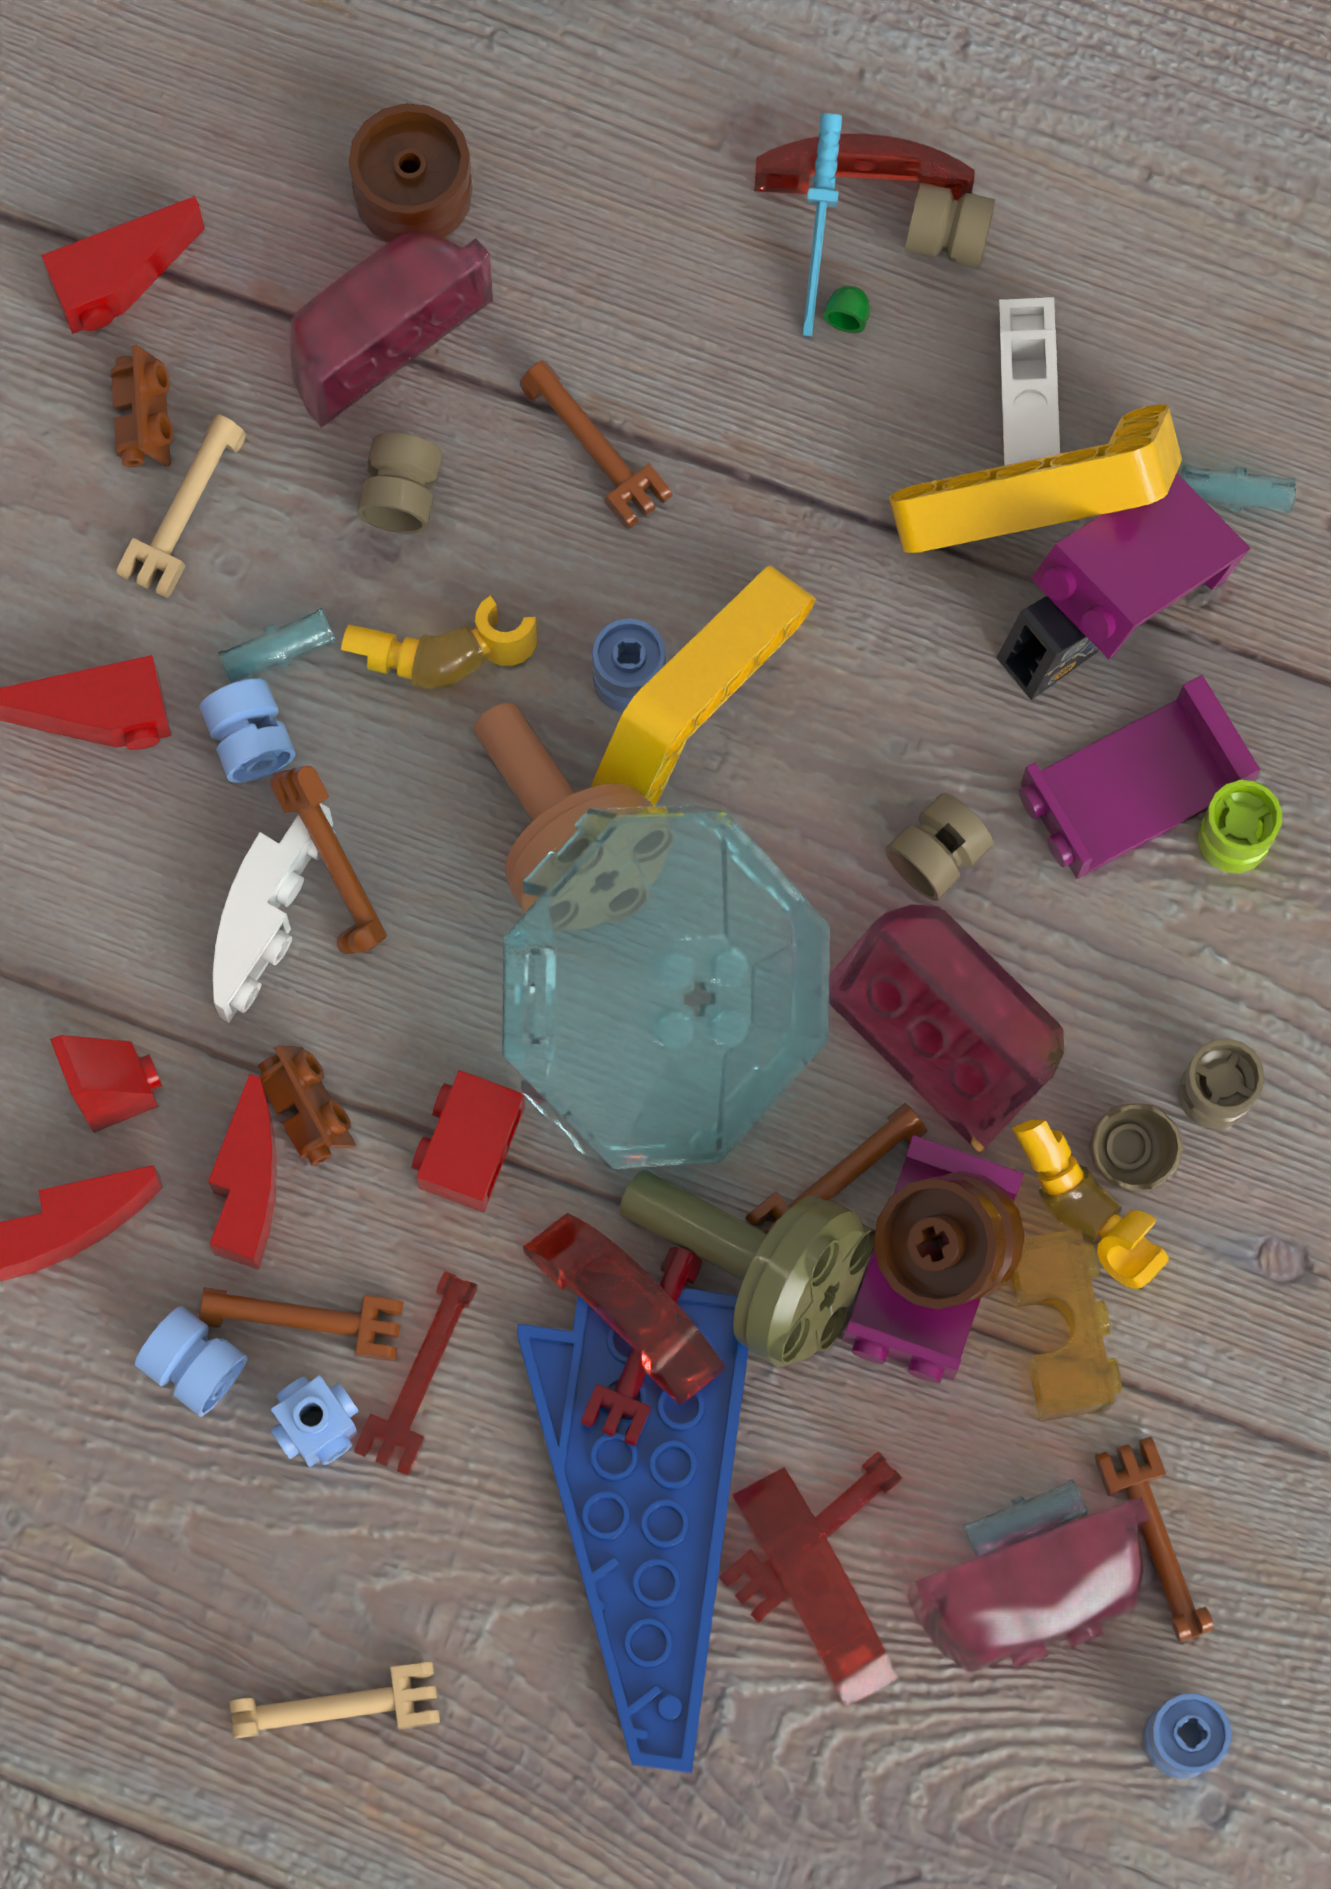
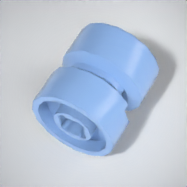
[199,678,296,783]
[134,1306,248,1417]

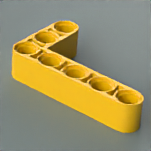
[889,404,1182,553]
[590,565,816,807]

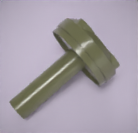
[620,1170,875,1367]

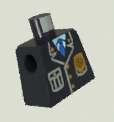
[997,596,1099,700]

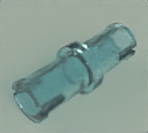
[1181,465,1296,513]
[218,608,336,684]
[963,1479,1088,1560]

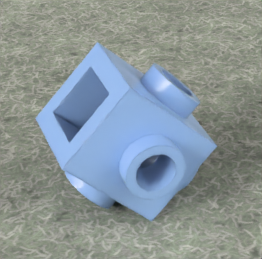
[270,1375,359,1468]

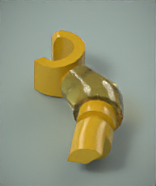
[341,595,538,689]
[1012,1119,1169,1289]

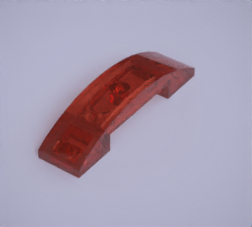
[754,133,975,200]
[523,1213,724,1406]
[732,1467,898,1708]

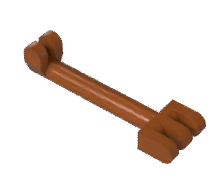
[520,360,673,529]
[270,766,388,954]
[745,1103,927,1233]
[199,1287,404,1361]
[1095,1436,1214,1642]

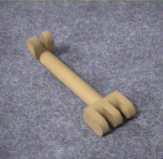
[117,414,246,598]
[229,1662,440,1739]

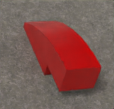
[208,1074,277,1270]
[0,1165,162,1282]

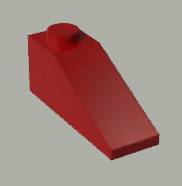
[41,196,205,334]
[0,655,172,750]
[50,1035,162,1132]

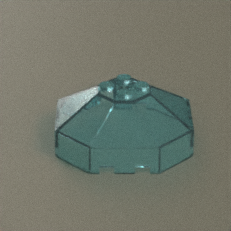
[502,806,830,1169]

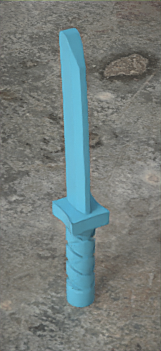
[802,113,842,337]

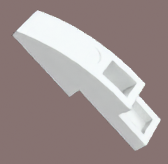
[999,297,1060,465]
[213,803,335,1023]

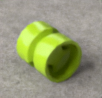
[1198,780,1282,874]

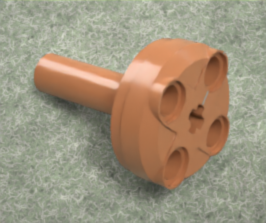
[474,703,673,935]

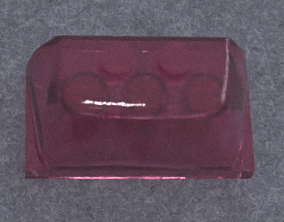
[289,231,493,428]
[816,904,1064,1154]
[907,1497,1150,1672]

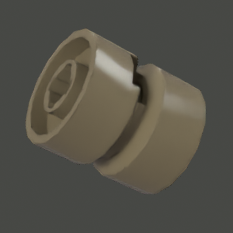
[905,182,996,268]
[357,433,443,534]
[885,793,994,901]
[1178,1038,1265,1129]

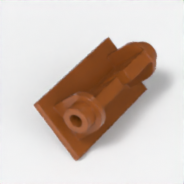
[110,345,173,467]
[258,1045,356,1166]

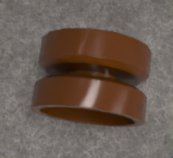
[349,103,473,247]
[874,1171,1025,1309]

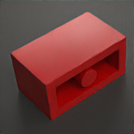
[411,1070,525,1213]

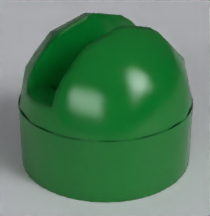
[823,286,870,333]

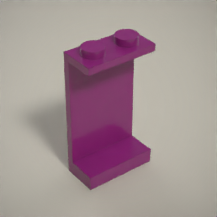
[1030,473,1251,659]
[1019,675,1260,879]
[843,1135,1024,1383]

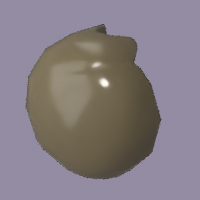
[1089,1103,1183,1191]

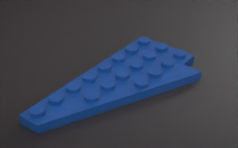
[517,1274,749,1774]

